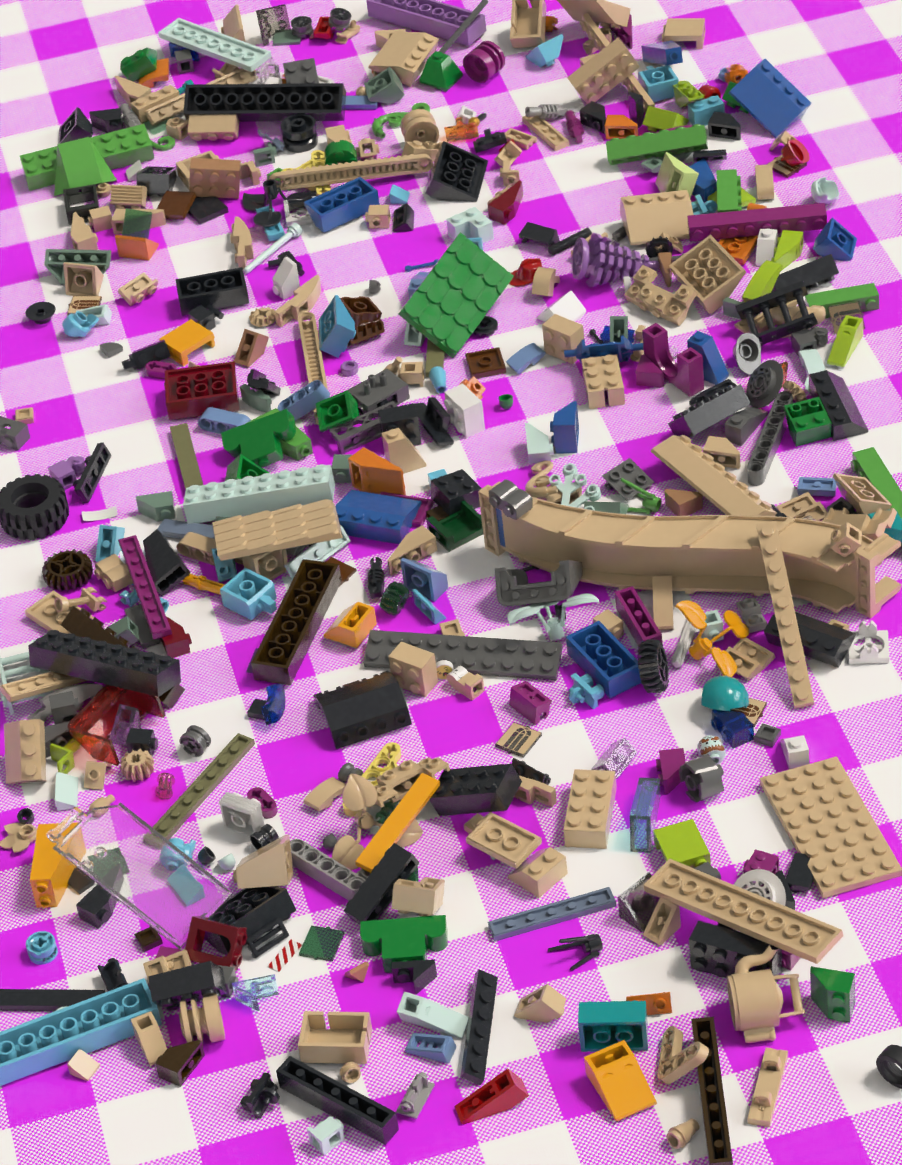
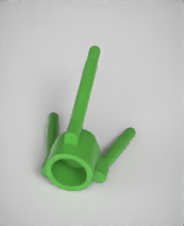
[620,478,662,514]

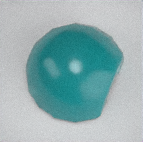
[701,675,749,711]

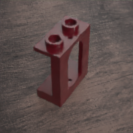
[185,916,247,970]

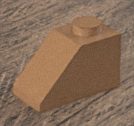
[234,329,269,367]

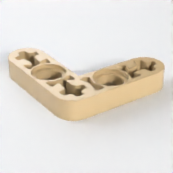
[657,1026,709,1084]

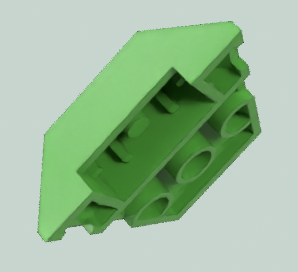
[54,137,117,196]

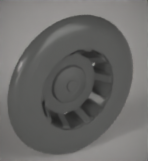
[746,360,784,408]

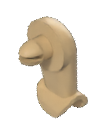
[335,20,360,44]

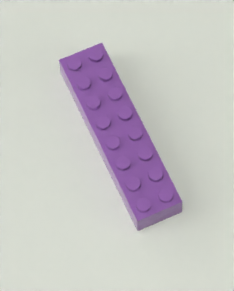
[366,0,487,46]

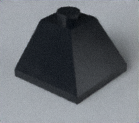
[58,107,93,144]

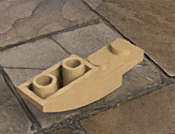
[230,217,254,270]
[274,275,322,327]

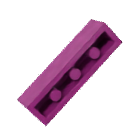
[615,586,663,646]

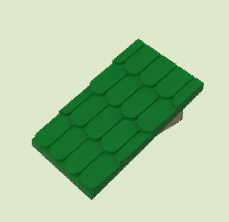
[398,232,514,359]

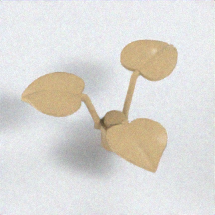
[332,773,423,870]

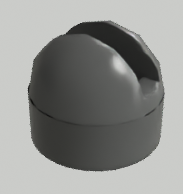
[369,280,381,294]
[323,833,337,851]

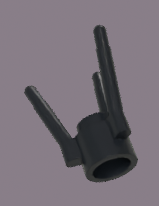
[548,934,603,971]

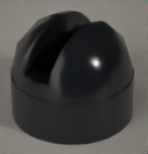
[17,808,35,825]
[197,846,216,865]

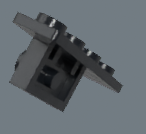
[411,397,454,446]

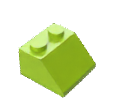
[642,106,689,133]

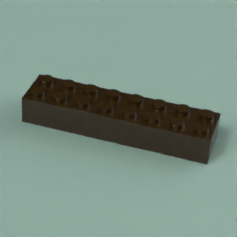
[251,559,342,685]

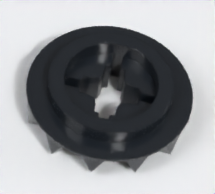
[645,236,673,258]
[473,316,498,337]

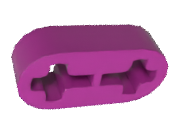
[145,361,177,380]
[247,787,278,819]

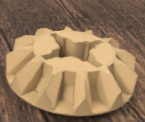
[249,307,276,327]
[782,380,807,402]

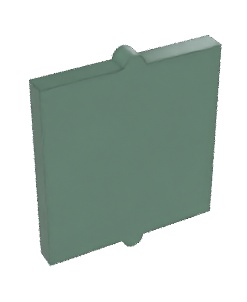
[273,29,301,46]

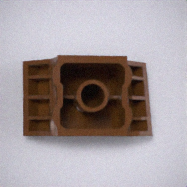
[340,296,385,347]

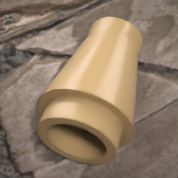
[666,1118,700,1149]

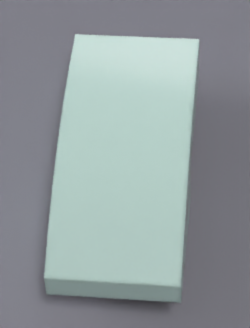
[798,349,825,377]

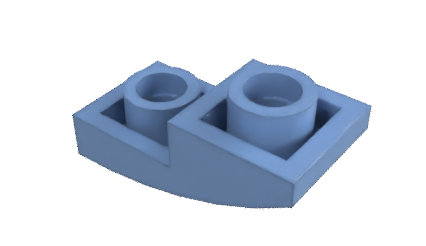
[506,342,546,374]

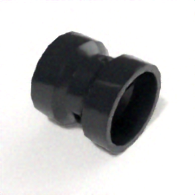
[250,824,279,850]

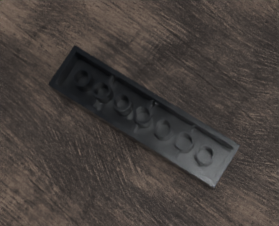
[28,630,181,697]

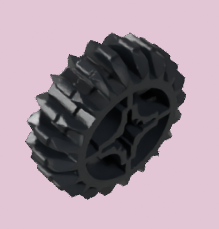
[637,639,669,693]

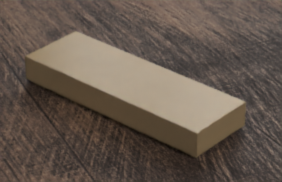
[652,575,674,630]

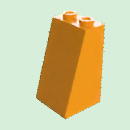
[30,822,85,908]

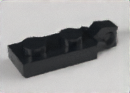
[121,340,171,370]

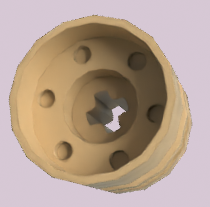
[179,994,226,1045]

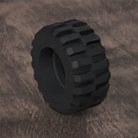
[0,474,69,540]

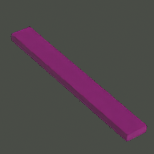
[118,535,172,640]

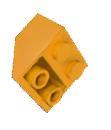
[323,602,377,648]

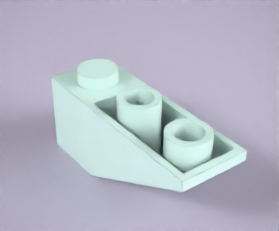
[397,992,469,1039]

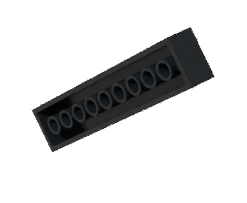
[183,83,346,122]

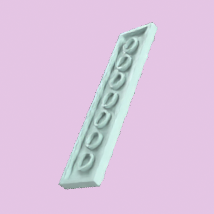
[158,18,272,72]

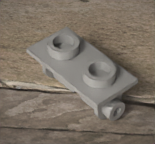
[396,1072,435,1119]

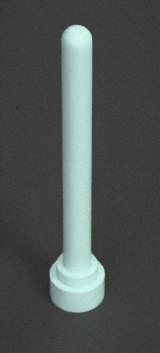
[243,223,302,274]

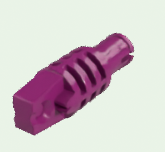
[565,110,584,144]

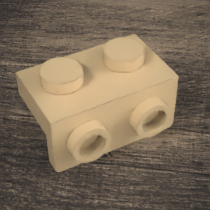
[118,272,158,306]

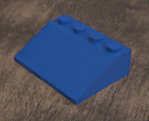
[729,58,812,138]
[335,490,422,544]

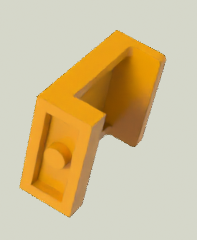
[159,319,215,367]

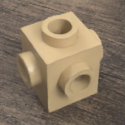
[355,138,380,161]
[830,522,862,558]

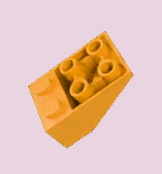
[584,1040,657,1121]

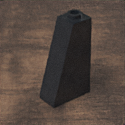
[143,529,191,596]

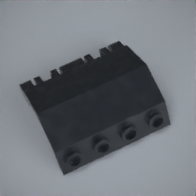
[313,670,412,749]

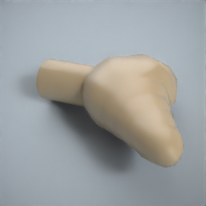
[382,356,403,375]

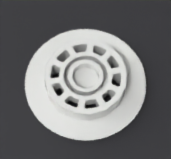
[734,869,786,906]

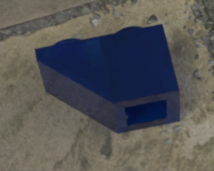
[711,709,754,749]

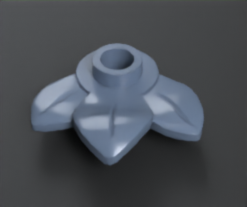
[258,129,285,151]

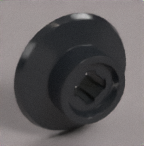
[25,302,56,324]

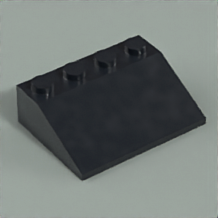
[425,141,488,202]
[203,886,297,955]

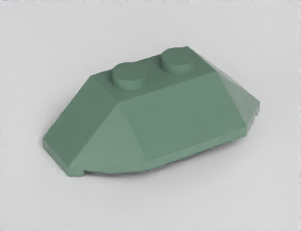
[44,249,112,285]

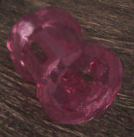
[155,772,175,799]

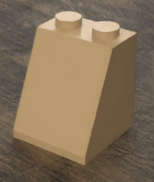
[233,834,294,889]

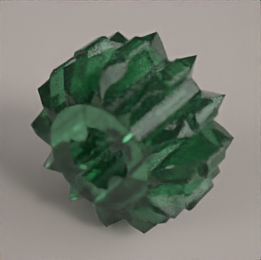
[380,581,409,616]

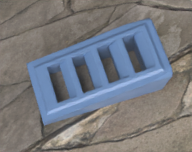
[405,1033,456,1063]

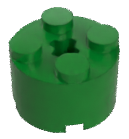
[324,140,358,166]

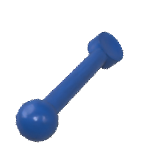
[405,259,438,272]

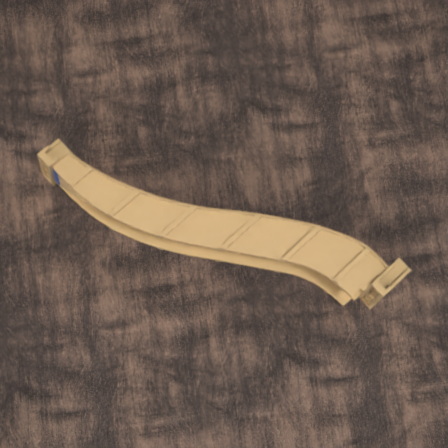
[478,481,901,619]

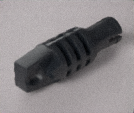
[368,557,385,599]

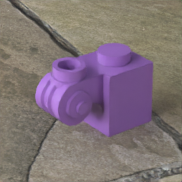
[48,456,86,490]

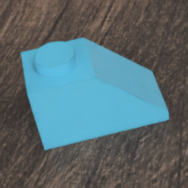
[95,525,125,562]

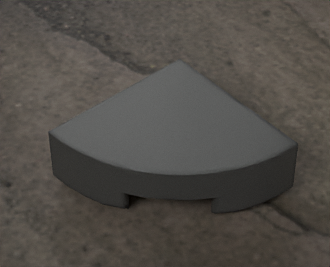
[99,342,124,358]

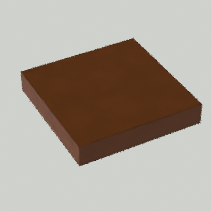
[157,191,196,220]
[465,347,507,379]

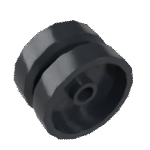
[280,114,318,153]

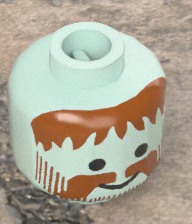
[697,735,726,765]

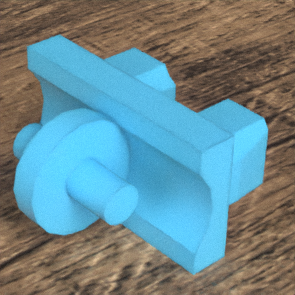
[691,194,717,215]
[212,548,237,582]
[569,673,604,709]

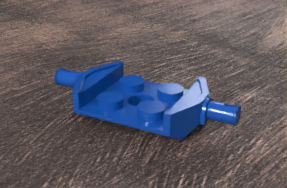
[564,336,644,364]

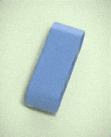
[277,380,330,421]
[198,407,251,434]

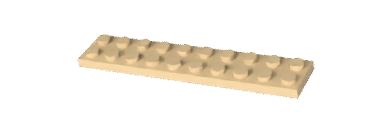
[643,859,844,964]

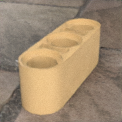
[755,164,774,200]
[176,532,216,566]

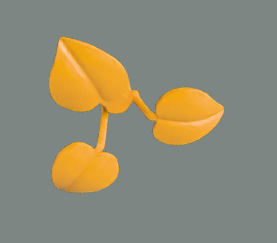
[675,600,749,677]

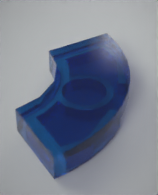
[261,684,286,726]

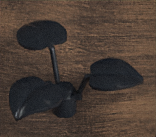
[242,179,317,227]

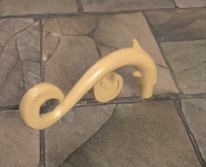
[525,461,558,498]

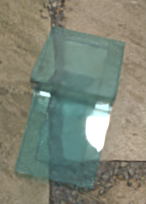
[232,974,279,1011]

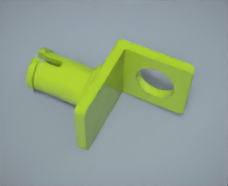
[50,738,80,774]

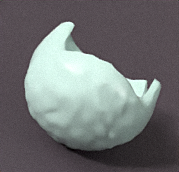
[811,177,839,204]

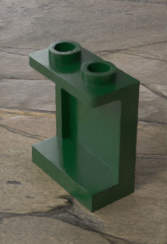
[426,501,483,552]

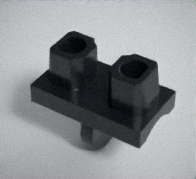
[240,1073,280,1118]

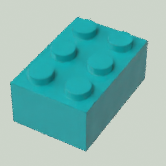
[578,1000,648,1052]

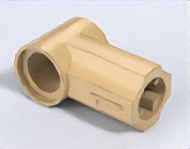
[583,27,613,55]

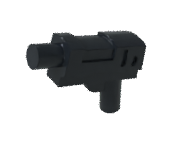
[267,251,305,276]

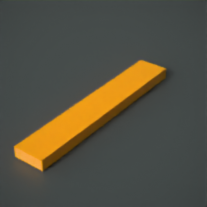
[355,773,440,873]

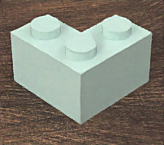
[446,207,494,243]

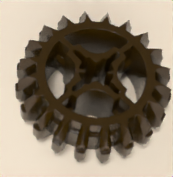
[42,549,93,592]

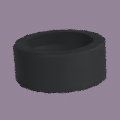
[876,1044,902,1089]

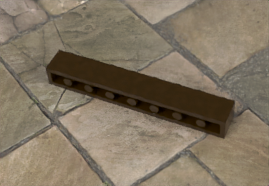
[60,606,185,708]
[691,1016,733,1165]

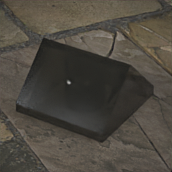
[618,872,660,932]

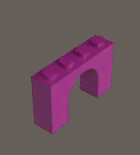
[642,323,704,397]

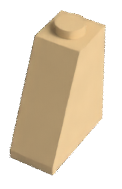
[381,428,427,474]

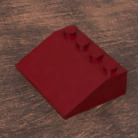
[165,361,240,420]

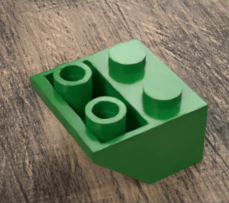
[784,397,832,447]

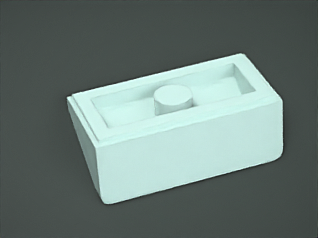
[55,772,79,811]

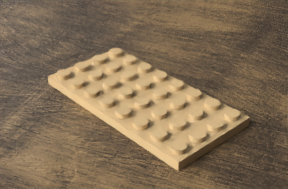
[759,756,902,898]

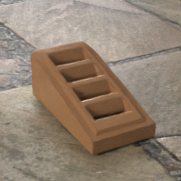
[658,252,673,287]

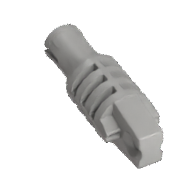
[119,103,141,128]
[525,104,568,119]

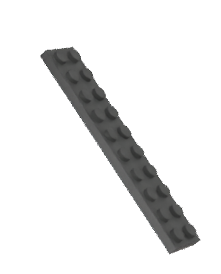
[363,630,563,680]

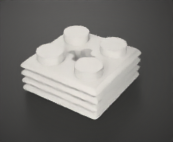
[219,792,265,836]

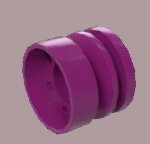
[463,41,505,83]

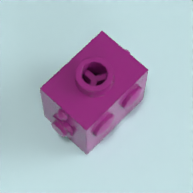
[743,849,780,887]

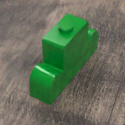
[221,409,296,467]
[360,915,448,973]

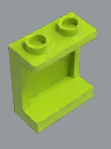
[653,819,711,868]

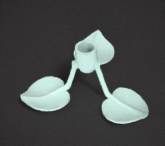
[507,593,600,640]

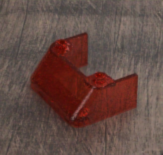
[68,685,166,766]

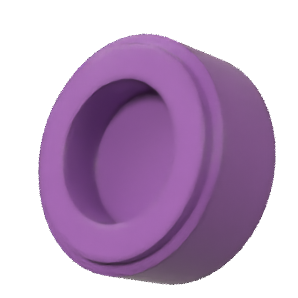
[340,360,359,376]

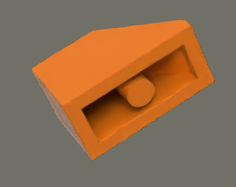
[605,115,638,139]

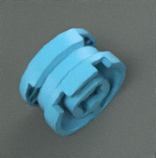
[26,931,58,965]

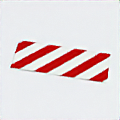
[267,939,303,972]

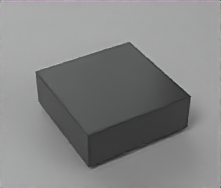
[754,723,781,747]

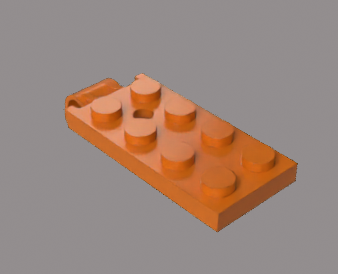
[718,203,767,265]

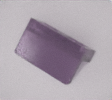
[591,738,638,779]

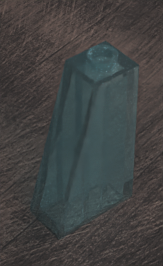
[630,778,660,853]

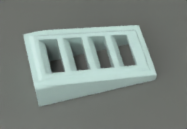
[76,304,112,325]

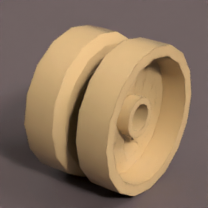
[400,109,440,143]

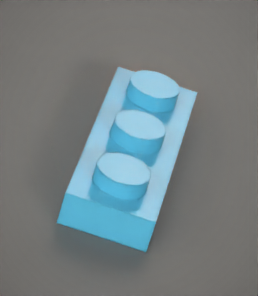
[256,206,285,242]

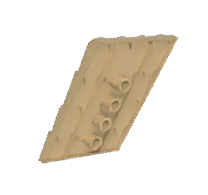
[212,499,343,561]

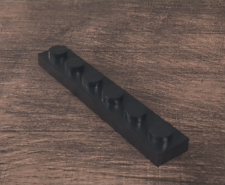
[460,969,498,1085]

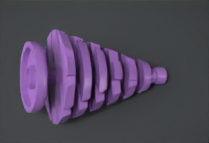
[571,233,660,287]

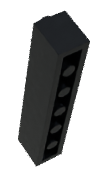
[276,1056,399,1145]

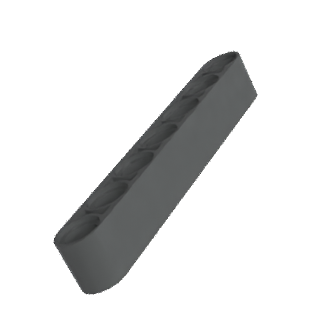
[747,391,793,486]

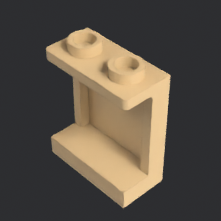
[662,18,706,49]

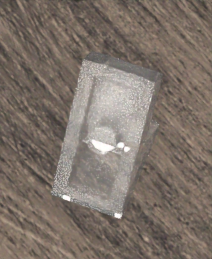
[256,57,281,84]

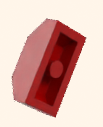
[309,17,335,40]

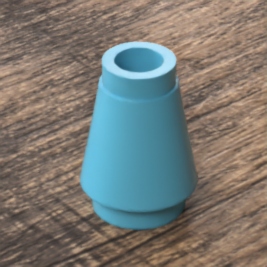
[429,366,447,393]

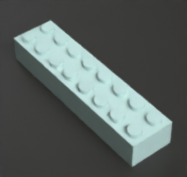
[183,464,335,524]

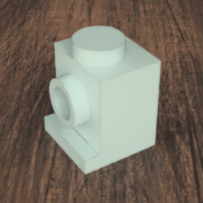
[307,1116,345,1155]

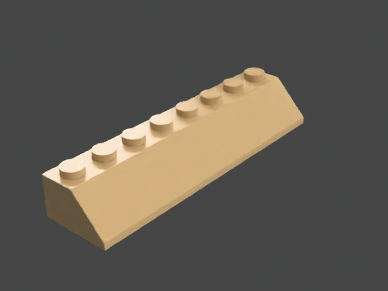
[651,435,777,516]

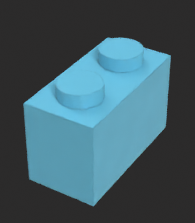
[688,95,725,126]

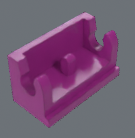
[509,681,552,725]

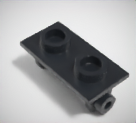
[512,758,551,785]
[97,958,128,992]

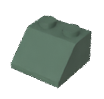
[364,67,405,104]

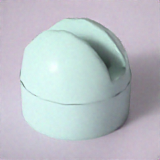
[217,853,236,871]

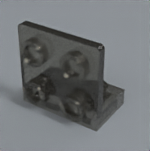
[256,4,291,46]

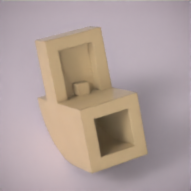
[531,267,560,297]

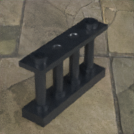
[736,280,818,346]

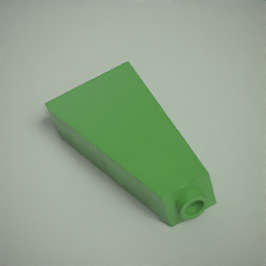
[247,408,313,461]

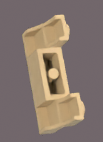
[624,265,697,326]
[822,508,897,540]
[369,757,450,808]

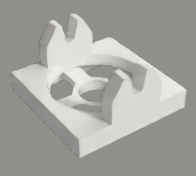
[283,196,316,227]
[849,620,890,664]

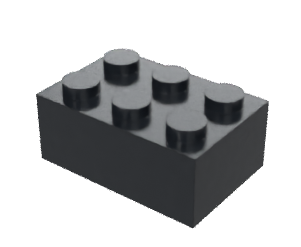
[148,961,227,1011]

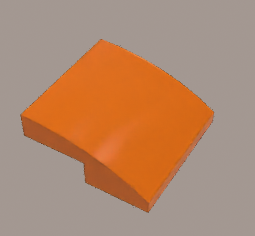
[138,58,170,88]

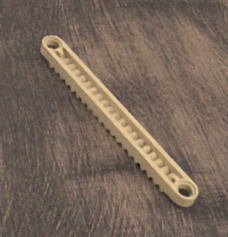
[269,154,433,190]
[298,312,328,425]

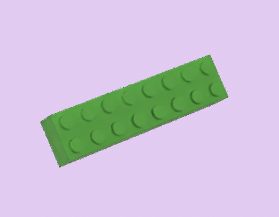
[19,124,154,191]

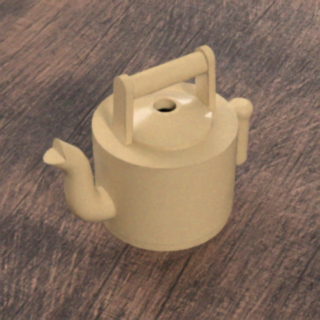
[727,945,805,1043]

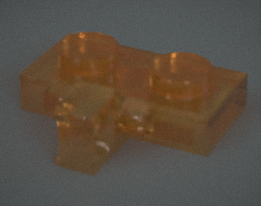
[444,117,479,142]

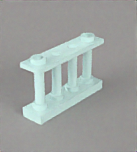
[0,640,54,715]

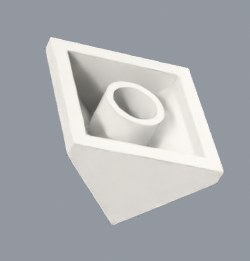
[537,290,586,322]

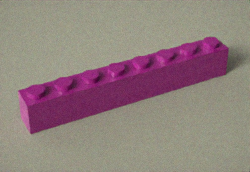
[687,203,827,242]

